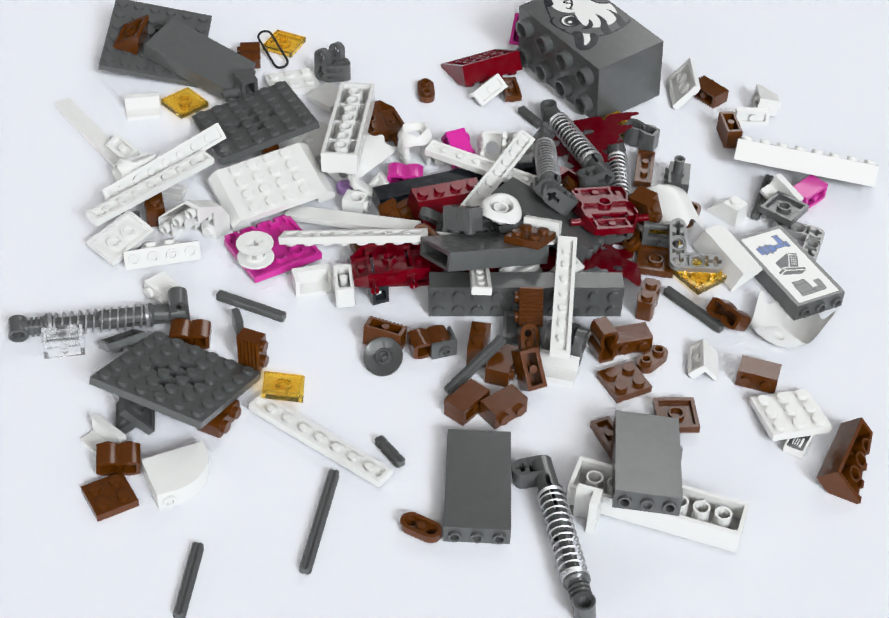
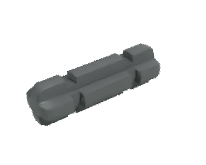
[518,106,543,129]
[375,435,406,468]

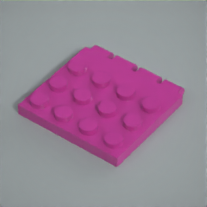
[224,214,322,283]

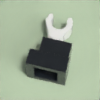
[368,285,389,305]

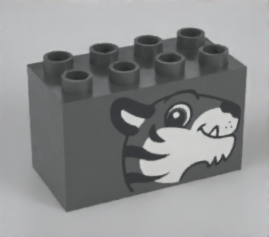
[515,0,664,120]

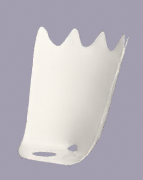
[327,133,397,182]
[636,184,703,231]
[752,290,836,348]

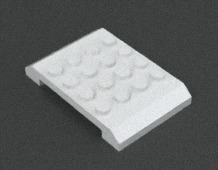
[208,142,335,232]

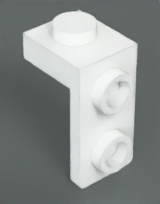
[347,172,390,198]

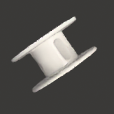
[236,231,274,269]

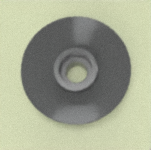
[363,337,403,377]

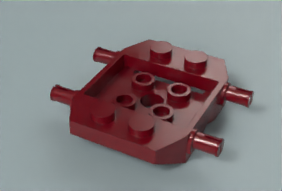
[569,186,649,236]
[350,243,431,295]

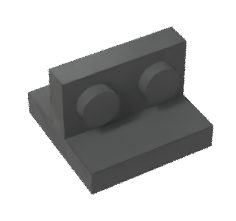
[115,396,155,435]

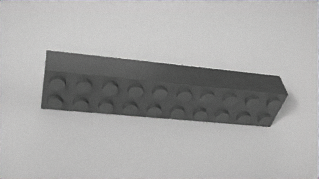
[428,272,625,316]

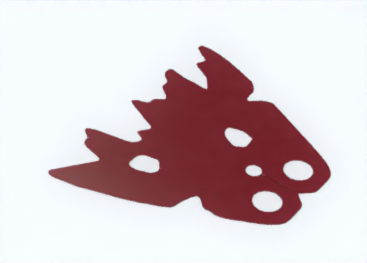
[553,112,639,169]
[548,242,642,286]

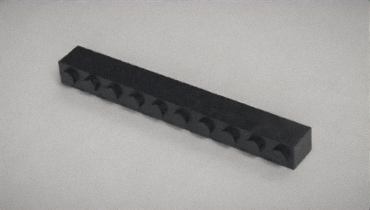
[372,153,537,212]

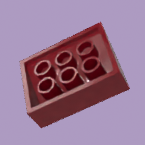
[441,49,522,87]
[407,177,479,230]

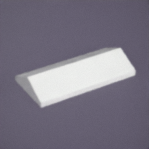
[693,224,763,292]

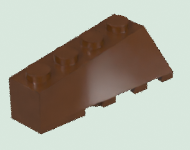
[816,417,873,504]

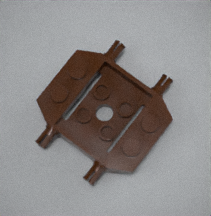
[368,100,405,147]

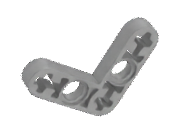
[668,218,724,273]
[772,219,825,261]

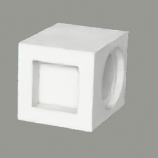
[342,189,370,214]

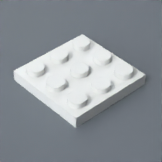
[749,389,832,441]

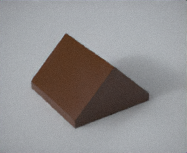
[113,15,149,55]

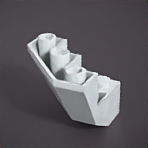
[158,200,230,241]

